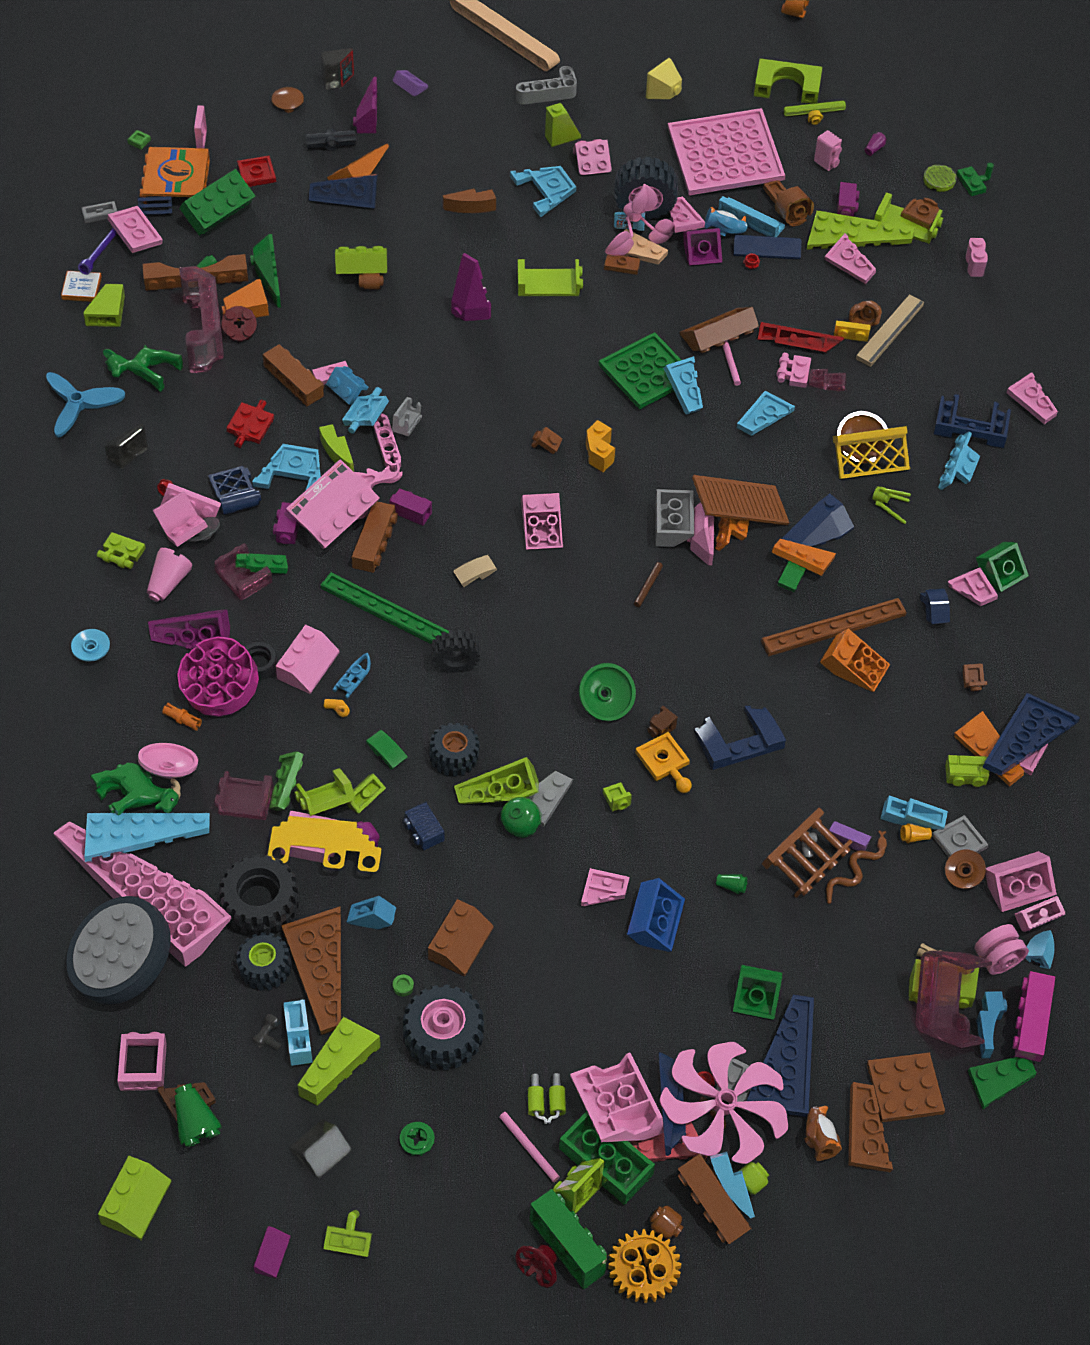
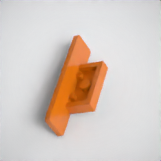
[716,517,749,551]

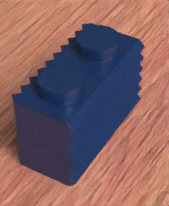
[403,802,445,850]

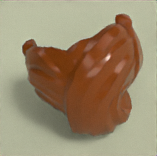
[849,300,882,328]

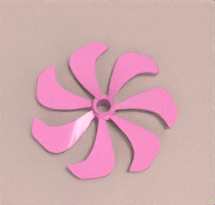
[660,1042,788,1164]

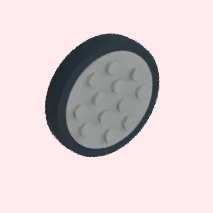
[67,896,171,1004]

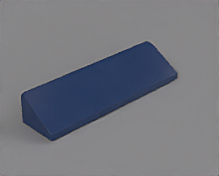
[734,235,801,259]

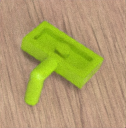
[324,1210,372,1257]

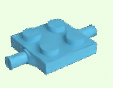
[342,387,389,434]

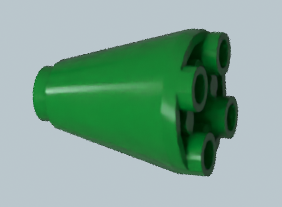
[174,1083,222,1147]

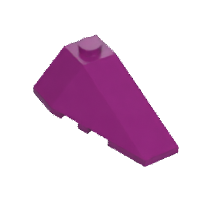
[353,77,377,133]
[451,253,491,321]
[148,609,230,649]

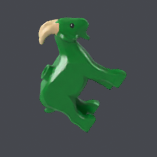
[90,763,181,816]

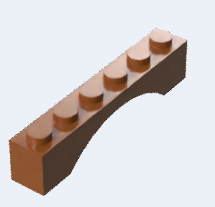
[143,254,248,291]

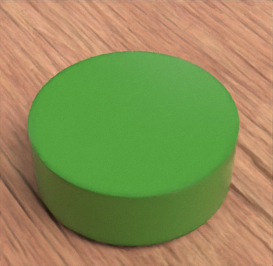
[393,974,414,997]

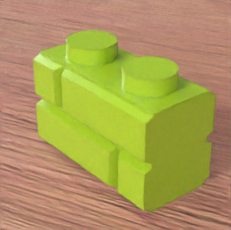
[945,755,989,787]

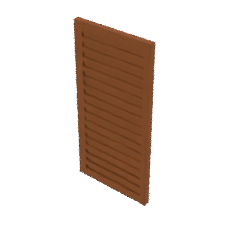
[692,475,789,525]

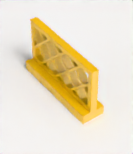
[833,426,910,479]

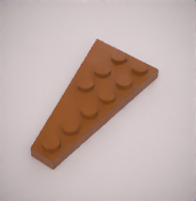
[282,907,341,1035]

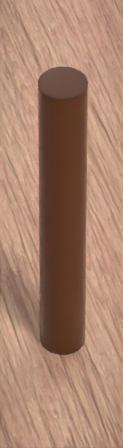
[634,562,663,607]

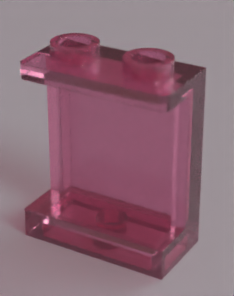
[214,543,272,601]
[215,771,274,820]

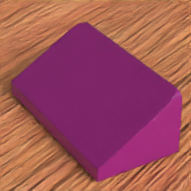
[254,1226,291,1278]

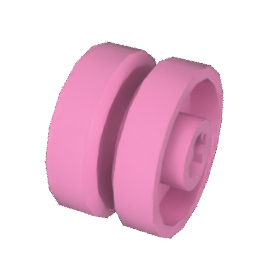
[974,924,1029,975]

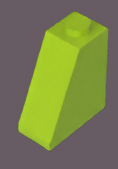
[545,103,581,147]
[84,284,125,327]

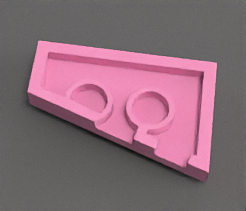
[669,196,705,233]
[825,233,876,284]
[1006,372,1058,424]
[160,483,221,519]

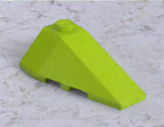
[454,757,539,804]

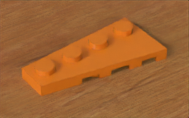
[954,711,1024,786]

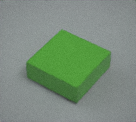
[127,130,151,150]

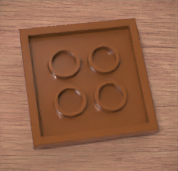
[867,1052,945,1123]

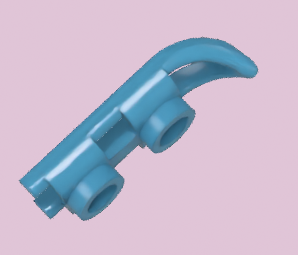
[332,653,371,699]

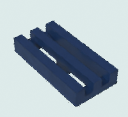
[137,196,172,215]

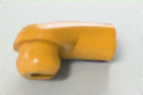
[324,699,350,717]

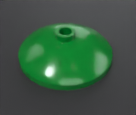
[579,663,636,721]

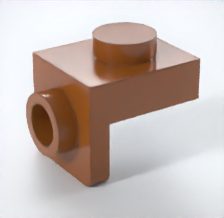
[531,427,563,454]
[962,664,987,691]

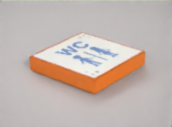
[61,271,102,302]

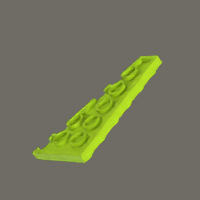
[807,211,915,250]

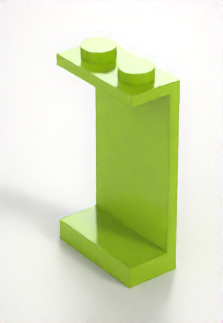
[874,193,944,244]
[517,259,583,296]

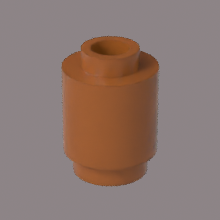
[359,273,383,289]

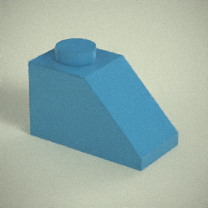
[347,896,396,929]

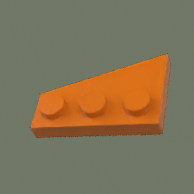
[772,539,836,576]

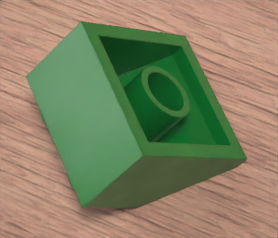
[976,542,1029,592]
[733,965,782,1020]

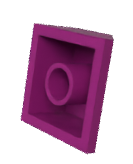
[683,228,722,265]

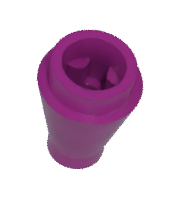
[864,132,887,156]

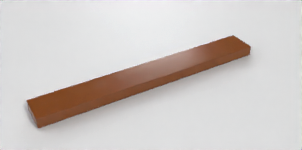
[761,598,906,656]

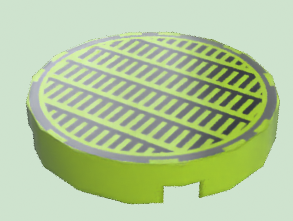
[923,165,957,192]

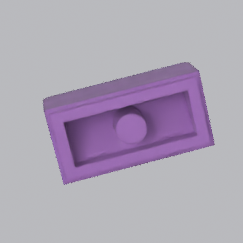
[393,70,428,96]
[829,821,871,851]

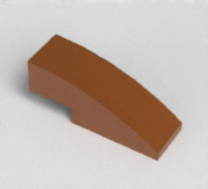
[443,189,496,213]

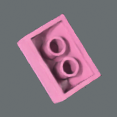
[276,625,340,694]
[985,851,1057,912]

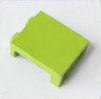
[294,768,356,816]

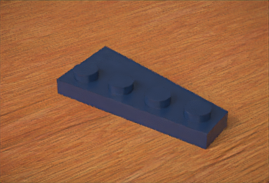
[309,174,378,208]

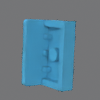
[326,366,368,405]

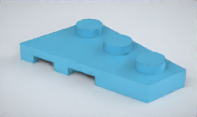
[663,356,703,415]
[737,391,795,436]

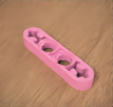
[373,413,401,471]

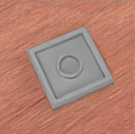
[932,815,988,857]

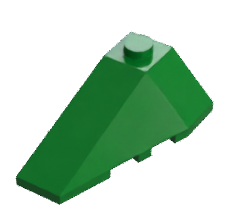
[250,234,281,308]

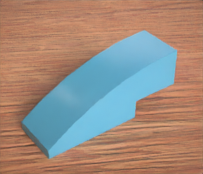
[881,795,948,829]
[284,1000,313,1066]
[710,1152,755,1218]

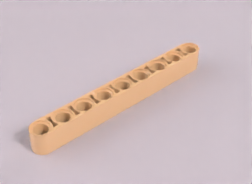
[450,0,560,71]

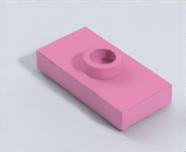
[312,361,348,385]

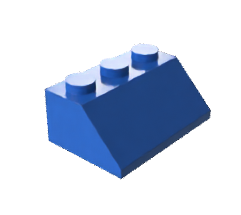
[627,878,685,952]

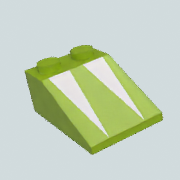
[553,1158,604,1213]

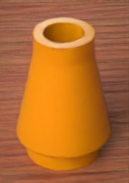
[900,823,932,843]

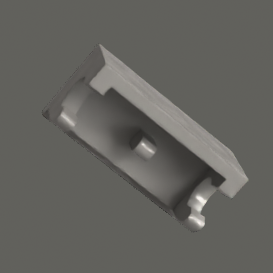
[392,397,422,436]

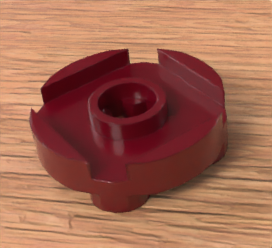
[221,306,257,342]

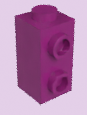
[837,182,859,217]
[390,488,432,526]
[273,502,299,544]

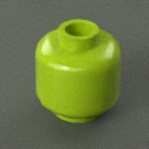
[739,1162,769,1195]

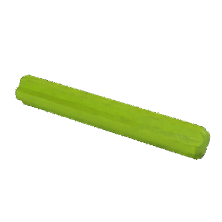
[784,101,846,116]

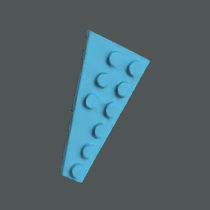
[84,813,209,862]

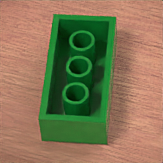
[179,169,255,236]
[559,1111,655,1205]
[529,1189,607,1290]

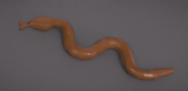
[826,831,887,904]

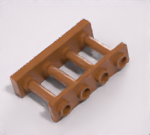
[762,808,853,898]

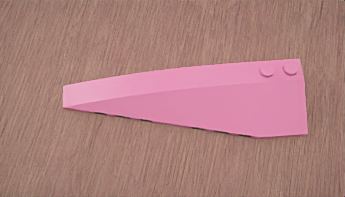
[53,821,232,967]

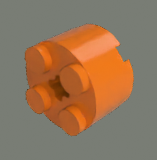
[781,0,809,18]

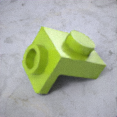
[603,782,632,812]

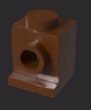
[647,706,677,738]

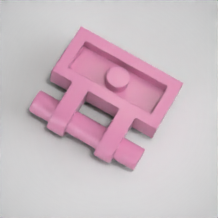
[777,353,811,388]

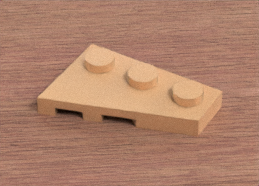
[622,229,668,265]

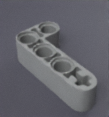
[516,66,577,104]

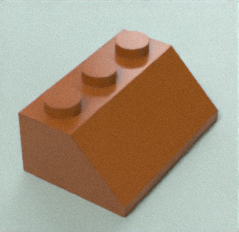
[428,899,494,977]

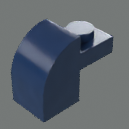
[920,588,950,624]

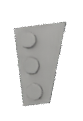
[526,771,573,827]

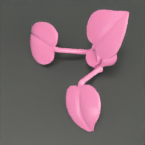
[605,184,674,256]

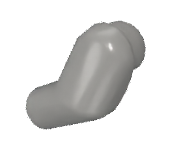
[801,832,817,858]

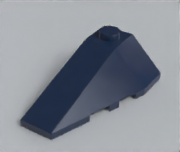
[782,494,854,547]

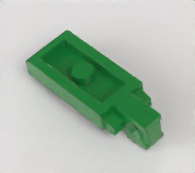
[235,554,288,574]

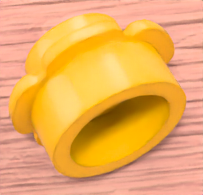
[807,110,823,125]

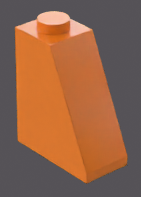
[221,279,269,321]

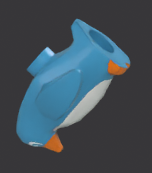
[704,207,747,236]

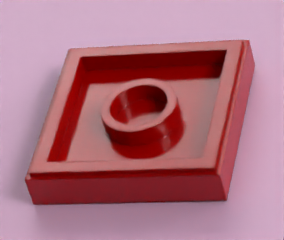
[237,156,276,187]

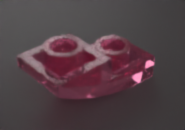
[809,369,846,391]

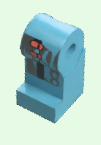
[614,212,645,231]

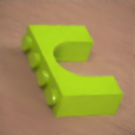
[754,59,822,104]

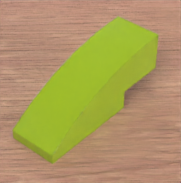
[319,424,354,472]

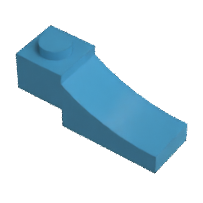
[976,991,1007,1058]

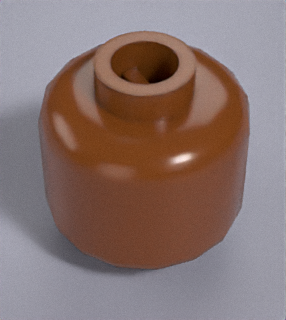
[649,1206,683,1239]

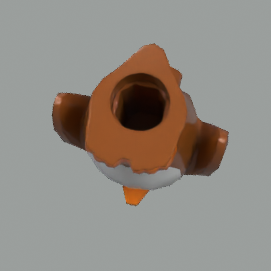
[805,1106,842,1161]

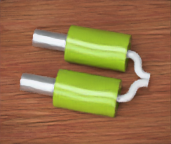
[527,1073,566,1124]

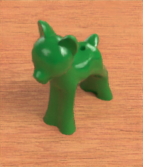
[103,345,183,392]

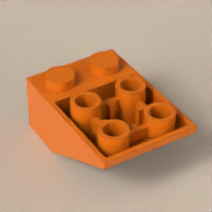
[820,628,890,692]

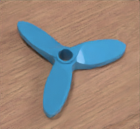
[46,372,125,438]

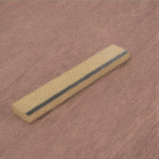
[856,294,924,367]

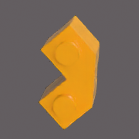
[586,420,615,472]

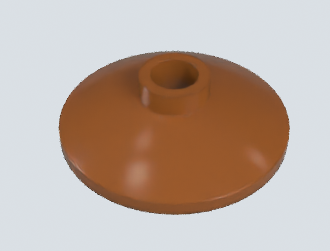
[945,849,986,889]

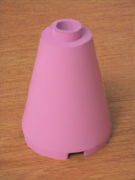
[147,548,193,602]

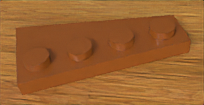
[848,1082,893,1172]

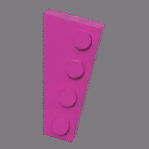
[1012,971,1055,1062]

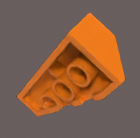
[327,143,389,180]

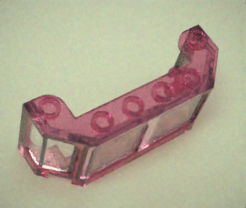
[179,266,224,373]

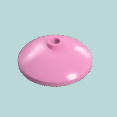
[138,743,198,779]

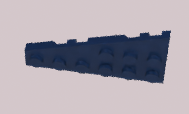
[983,693,1080,776]
[746,995,814,1117]

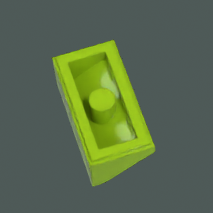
[345,773,386,814]

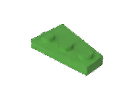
[269,751,304,811]

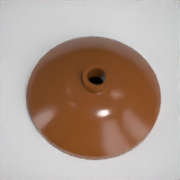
[836,411,890,464]

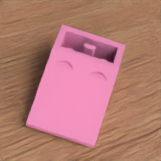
[521,493,563,550]

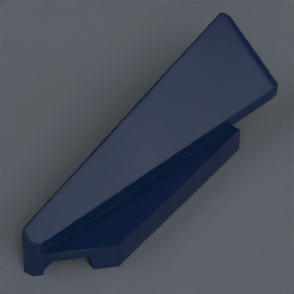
[659,1052,686,1156]

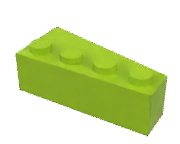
[298,1017,381,1106]

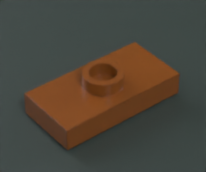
[604,254,640,275]

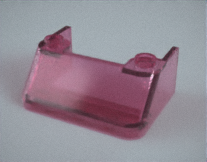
[916,950,992,1048]

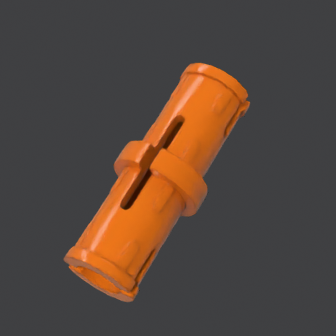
[162,703,202,730]

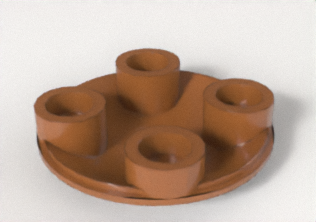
[272,87,304,113]

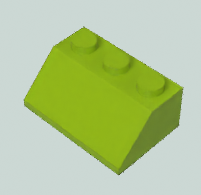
[335,246,387,274]
[909,959,979,1008]
[98,1156,171,1240]

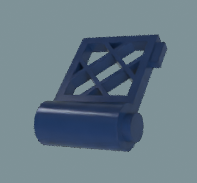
[208,466,261,515]

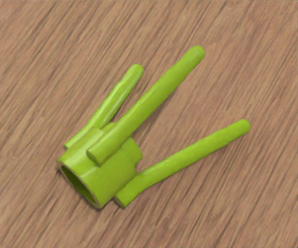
[872,486,911,524]

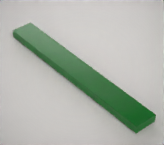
[321,572,449,644]

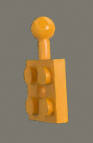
[635,732,692,793]

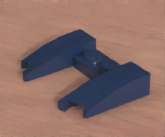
[934,394,1011,448]
[694,706,786,770]

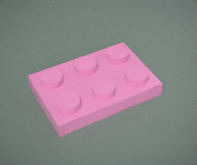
[108,206,163,253]

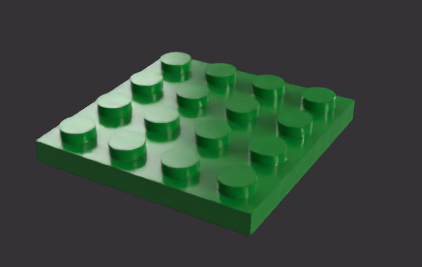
[598,332,681,409]

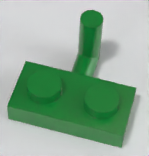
[956,163,994,196]

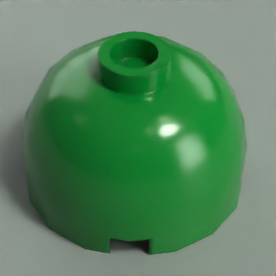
[501,797,542,838]

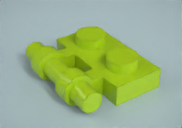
[97,532,146,569]

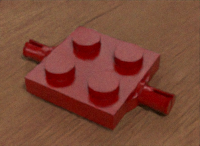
[227,400,274,448]

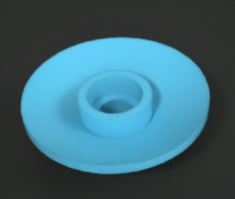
[71,629,110,662]

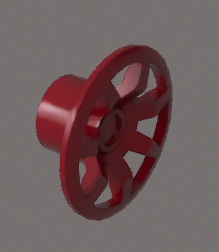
[515,1245,557,1288]

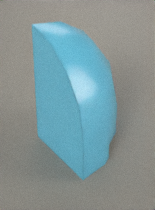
[1025,930,1054,969]

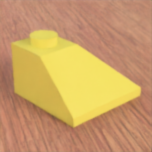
[646,58,682,99]

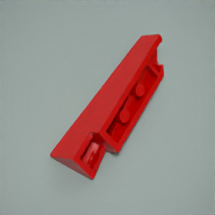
[758,322,844,352]

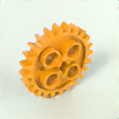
[608,1229,681,1303]

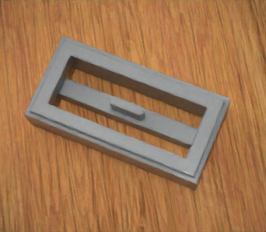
[81,201,118,223]

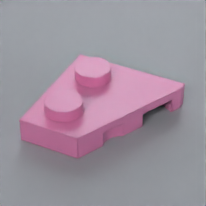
[948,568,998,606]
[581,868,629,906]

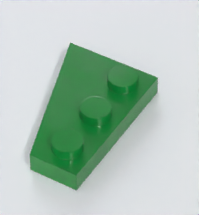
[968,1057,1036,1109]

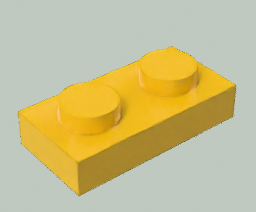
[834,320,870,342]

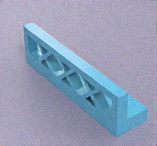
[718,196,785,237]

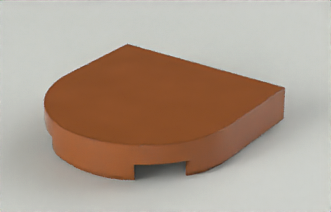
[901,198,939,230]

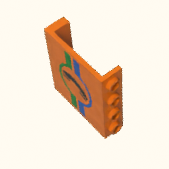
[140,147,210,204]

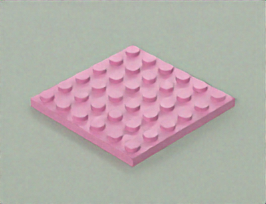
[668,108,785,195]

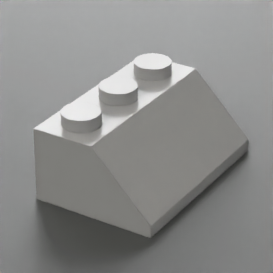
[655,489,694,547]

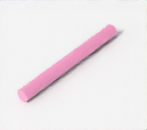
[722,340,741,386]
[499,1112,560,1182]

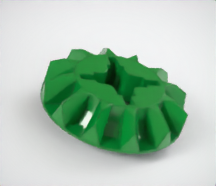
[400,1122,435,1156]

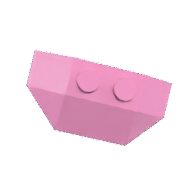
[687,502,714,566]

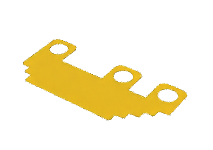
[268,816,381,872]

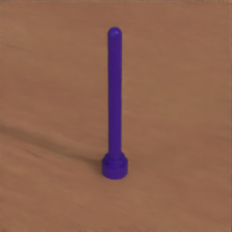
[78,228,117,275]

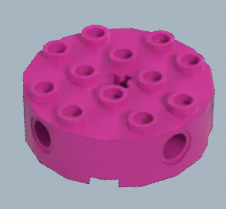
[177,636,259,717]

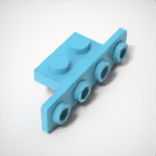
[938,432,980,490]

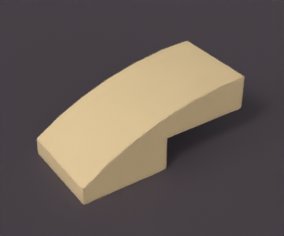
[454,555,497,587]

